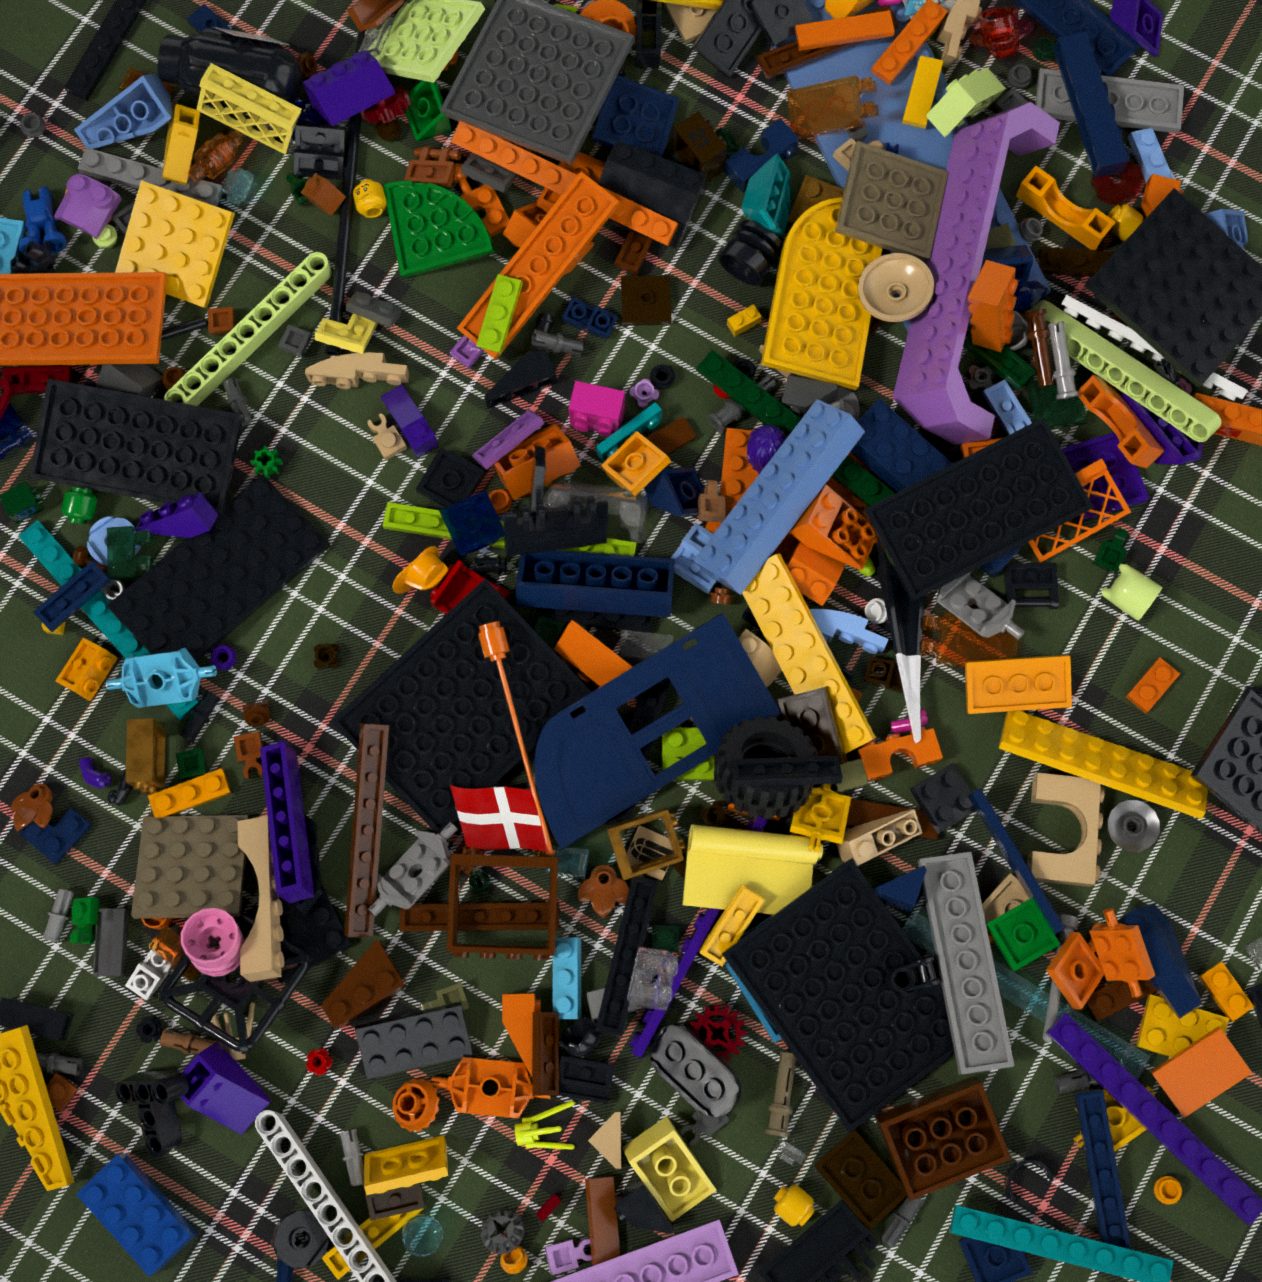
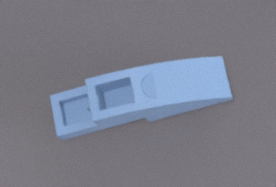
[809,609,888,654]

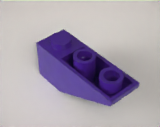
[135,493,218,538]

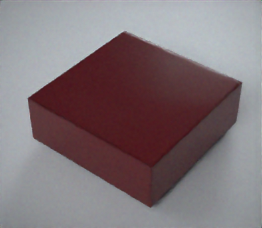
[536,1193,563,1222]

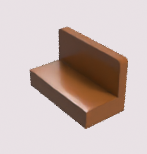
[347,0,404,32]

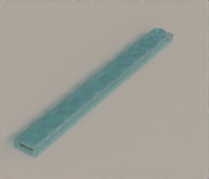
[904,912,1151,1080]

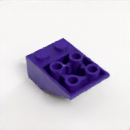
[180,1041,272,1135]

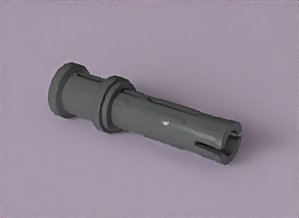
[707,375,777,433]

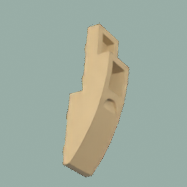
[936,0,982,68]
[305,352,410,389]

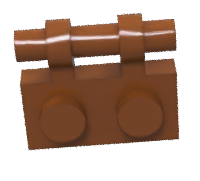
[404,146,462,188]

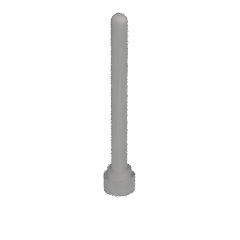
[1043,914,1079,1043]

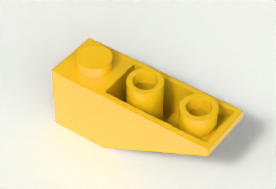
[162,104,200,185]

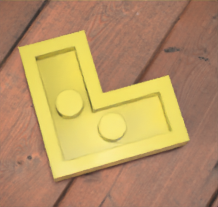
[315,314,378,354]

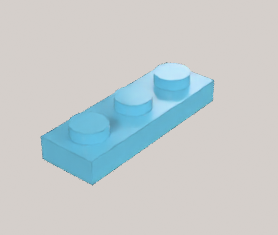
[553,937,581,1020]

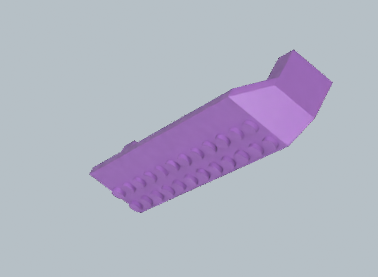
[892,102,1060,445]

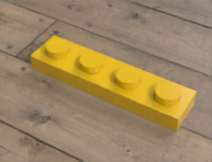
[322,1205,426,1280]

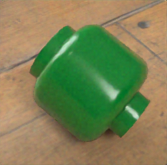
[61,487,97,525]

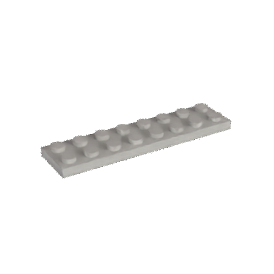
[918,852,1014,1075]

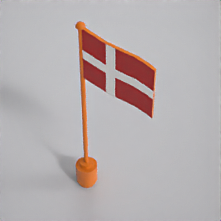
[450,621,556,856]

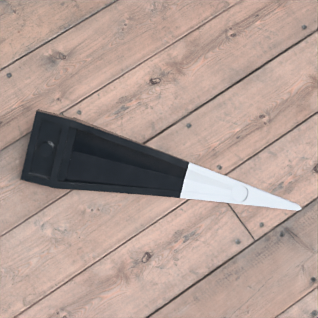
[877,541,925,743]

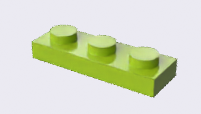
[476,274,523,354]

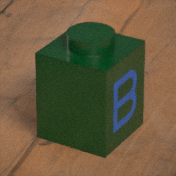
[0,481,44,523]

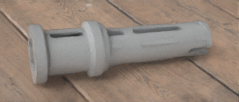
[1048,321,1079,400]

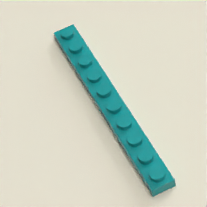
[18,520,200,721]

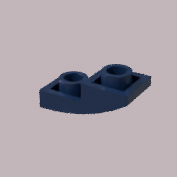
[561,297,618,339]

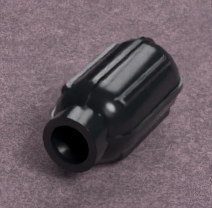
[157,29,302,114]

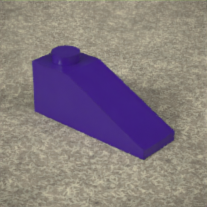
[380,384,439,459]

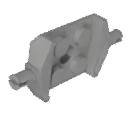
[936,572,1025,640]
[368,822,458,917]

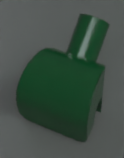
[286,173,308,206]

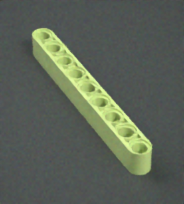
[164,252,332,406]
[1023,300,1221,442]

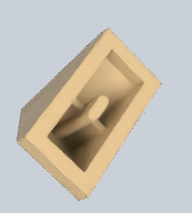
[588,1112,622,1169]

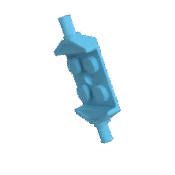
[106,648,217,708]

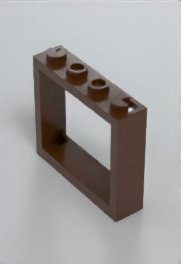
[446,854,559,960]

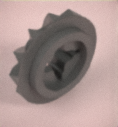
[480,1209,524,1254]

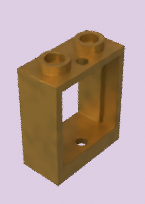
[125,719,166,794]
[606,807,686,880]

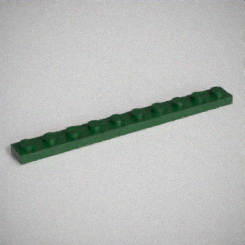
[696,349,895,507]

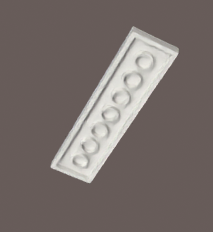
[1061,295,1248,401]

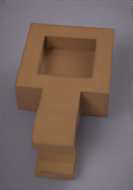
[698,480,726,523]

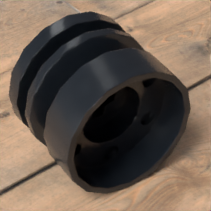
[718,220,783,286]

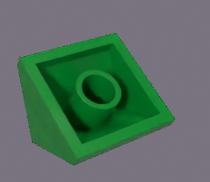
[405,80,452,142]

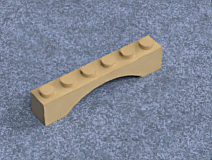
[237,816,284,982]

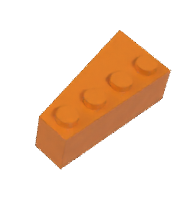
[967,260,1018,352]

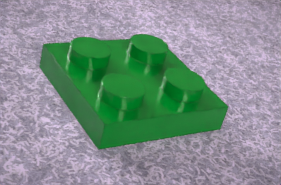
[986,898,1061,972]

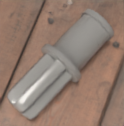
[42,889,74,943]
[339,1129,364,1186]

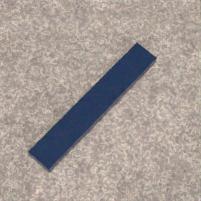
[968,789,1064,934]
[1074,1089,1132,1250]

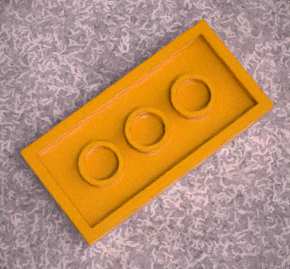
[965,654,1072,714]

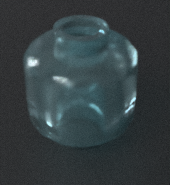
[221,167,258,206]

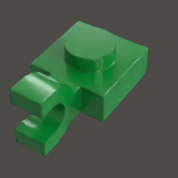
[70,897,99,944]

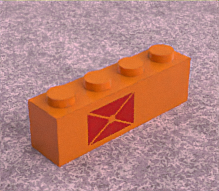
[1193,393,1262,446]

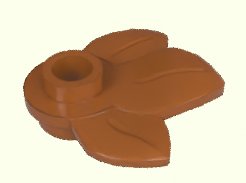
[10,783,53,831]
[578,864,629,918]

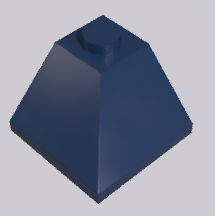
[644,467,704,516]

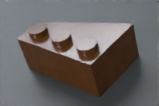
[321,939,408,1030]

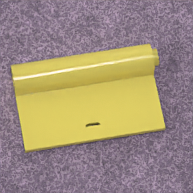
[682,824,823,915]

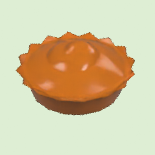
[392,1079,440,1132]

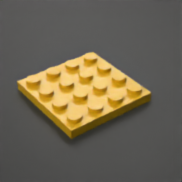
[115,180,235,308]

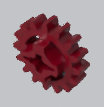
[360,85,412,124]
[690,1004,747,1062]

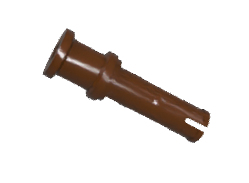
[1024,309,1055,387]

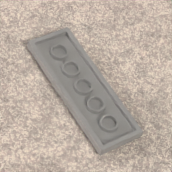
[1035,68,1184,133]

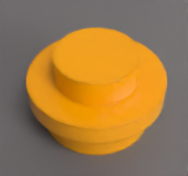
[1154,1176,1182,1204]
[500,1246,528,1274]

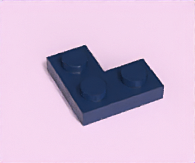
[16,808,93,865]

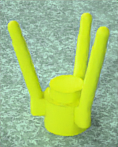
[515,1100,575,1150]

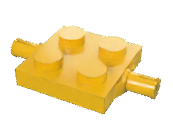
[790,784,851,853]
[1073,1086,1155,1152]

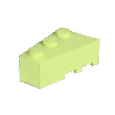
[926,67,1006,137]

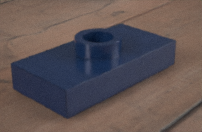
[187,4,231,33]

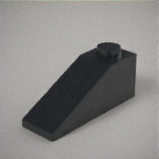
[484,348,557,409]

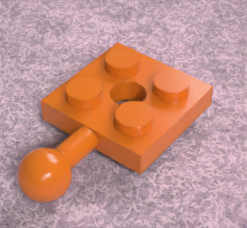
[453,163,509,237]
[1046,922,1108,1010]

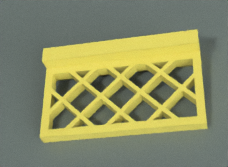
[196,63,302,155]

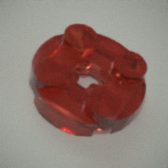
[1091,160,1142,205]

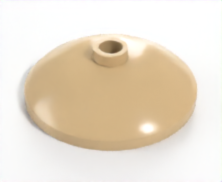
[858,253,934,322]

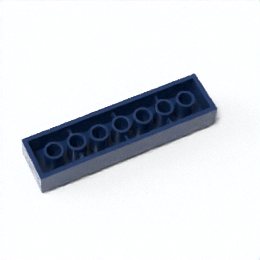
[850,398,1024,578]

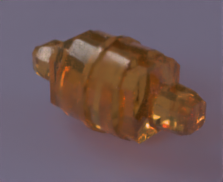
[188,130,243,182]

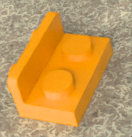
[55,638,117,701]

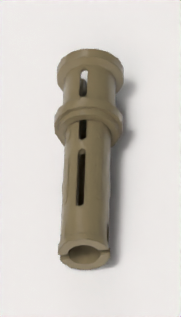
[765,1052,796,1138]

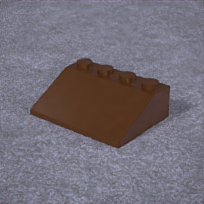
[874,1076,1011,1201]

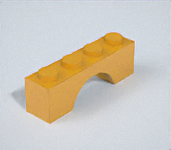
[1016,165,1116,250]

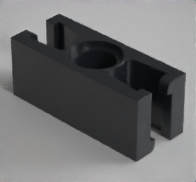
[0,997,74,1041]

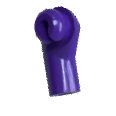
[79,757,112,789]

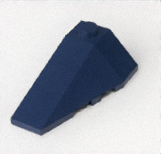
[1117,903,1202,1019]

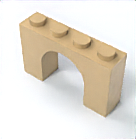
[1027,773,1104,887]

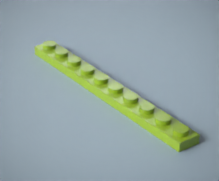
[382,502,637,556]

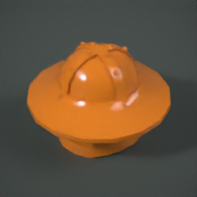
[580,0,636,38]

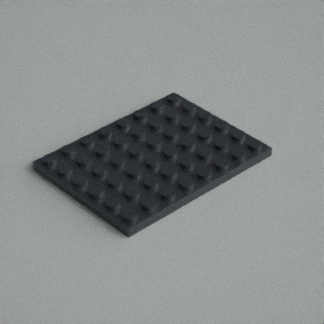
[331,579,591,834]
[721,859,955,1133]

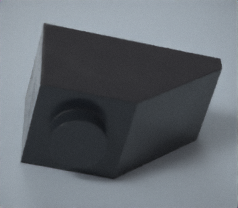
[614,1179,674,1234]

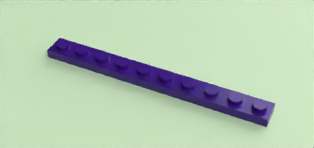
[629,816,767,1058]
[1046,1013,1262,1225]

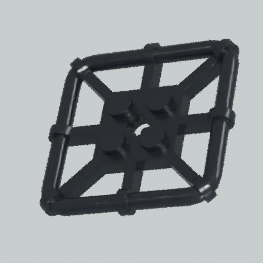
[158,911,312,1054]

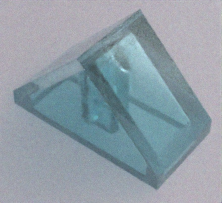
[545,846,591,880]

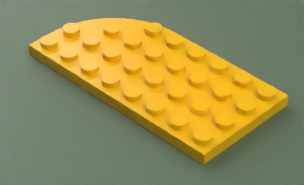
[761,197,882,390]

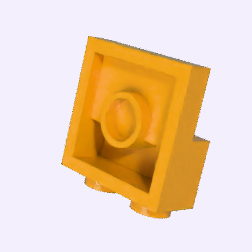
[601,431,671,496]

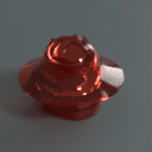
[968,7,1034,60]

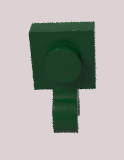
[1092,527,1129,575]

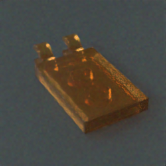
[787,75,879,140]
[921,612,1020,668]

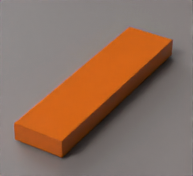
[795,10,895,51]

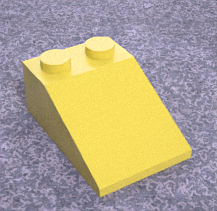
[622,1116,717,1222]

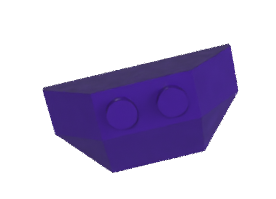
[1122,393,1203,465]

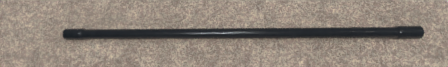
[325,29,370,356]

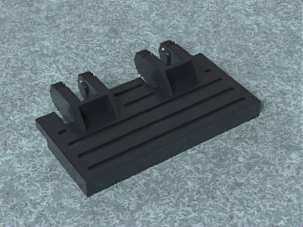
[504,496,608,557]
[759,1200,879,1282]

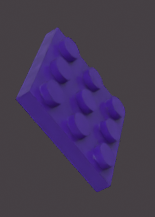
[1062,432,1149,524]

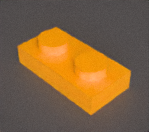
[1198,962,1254,1022]

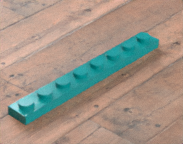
[949,1205,1173,1282]

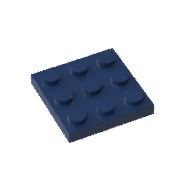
[591,75,679,157]

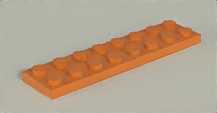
[457,171,620,360]

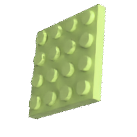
[369,0,485,83]

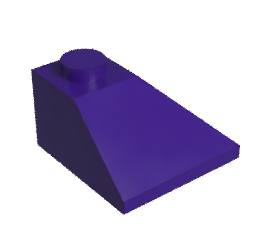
[1110,0,1163,57]

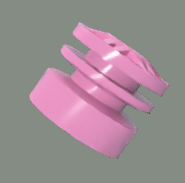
[181,908,245,977]

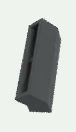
[93,908,129,977]

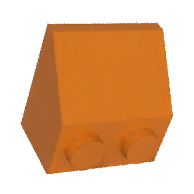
[785,541,846,606]

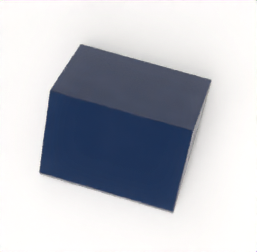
[980,245,1034,284]
[874,866,927,913]

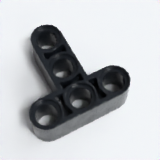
[115,1071,189,1157]

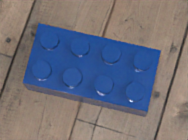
[76,1153,198,1276]

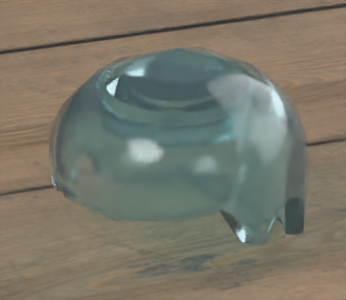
[402,1213,444,1257]

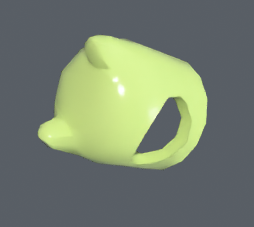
[1101,564,1163,621]

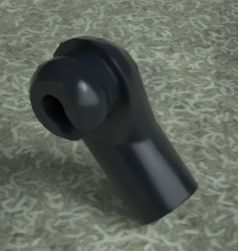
[108,769,133,806]

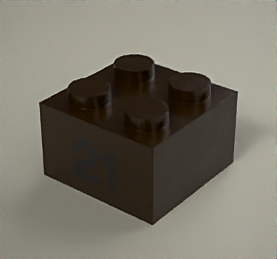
[673,111,727,183]

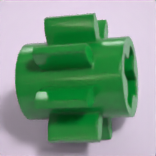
[250,446,283,479]

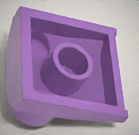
[54,174,122,239]

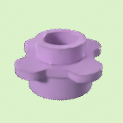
[629,379,659,408]

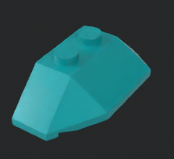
[742,154,791,238]

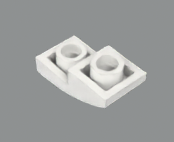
[125,939,182,1001]

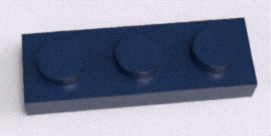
[33,561,111,632]

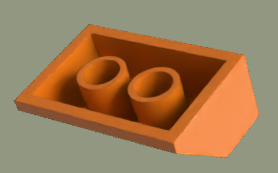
[503,202,595,275]
[493,423,581,500]
[554,620,632,688]

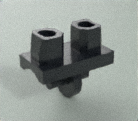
[10,240,56,274]

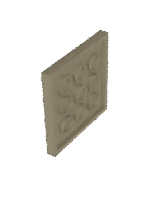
[834,141,948,262]
[131,815,249,919]

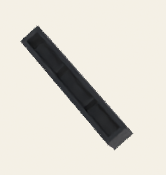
[635,0,662,68]

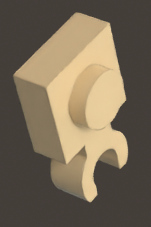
[367,413,407,461]

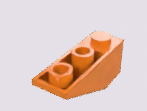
[502,994,541,1077]

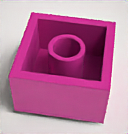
[568,381,625,437]

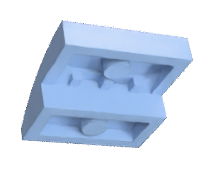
[671,523,718,594]

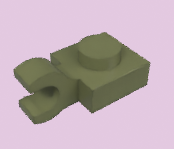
[420,983,470,1011]

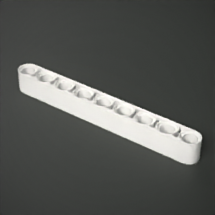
[255,1110,397,1282]

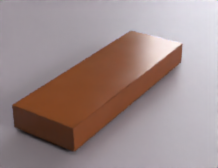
[585,1176,620,1265]

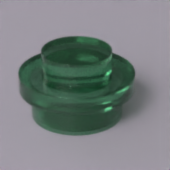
[1032,37,1055,62]

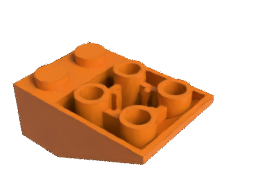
[789,484,877,570]

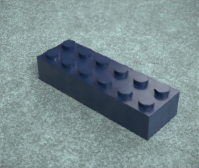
[516,550,675,617]

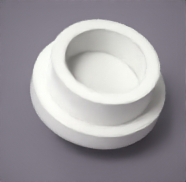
[865,598,888,624]

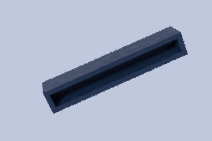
[1053,31,1130,178]

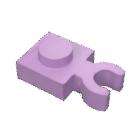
[544,1238,592,1275]

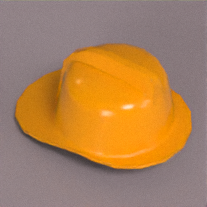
[392,546,448,594]

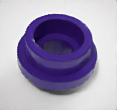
[210,645,237,671]

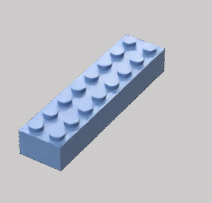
[693,399,865,595]

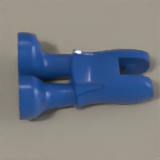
[19,186,67,254]

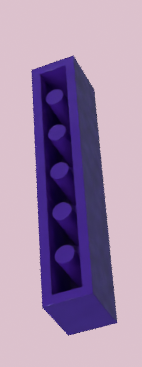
[260,741,315,904]

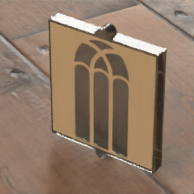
[626,825,674,883]

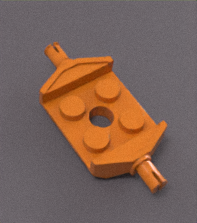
[431,1057,551,1118]

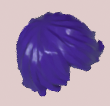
[746,425,787,474]

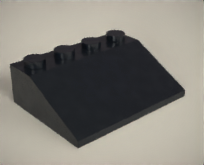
[598,140,707,250]

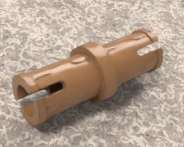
[160,1029,217,1055]

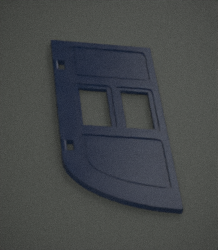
[534,613,781,849]

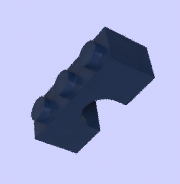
[724,118,799,192]

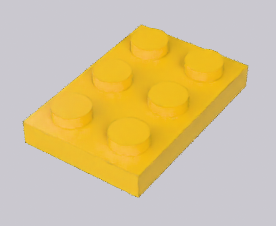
[1136,994,1229,1058]
[364,1135,448,1195]

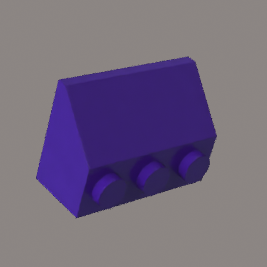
[303,50,396,126]

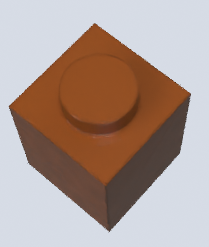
[300,173,346,216]

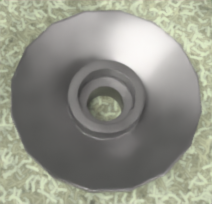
[1107,800,1160,852]

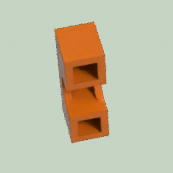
[856,727,943,782]

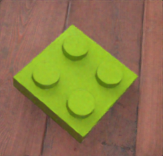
[662,728,714,781]

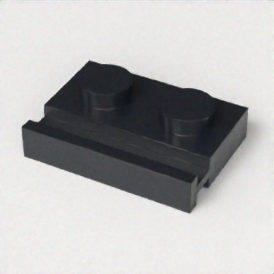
[558,1054,615,1104]

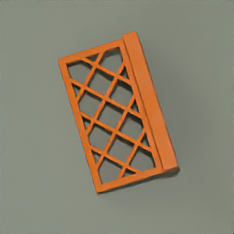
[1028,459,1131,563]

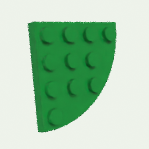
[383,181,496,278]

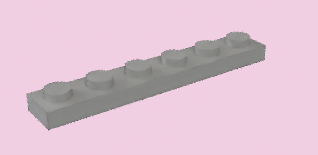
[77,148,224,207]

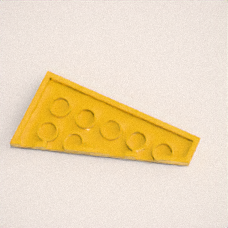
[0,1025,75,1191]

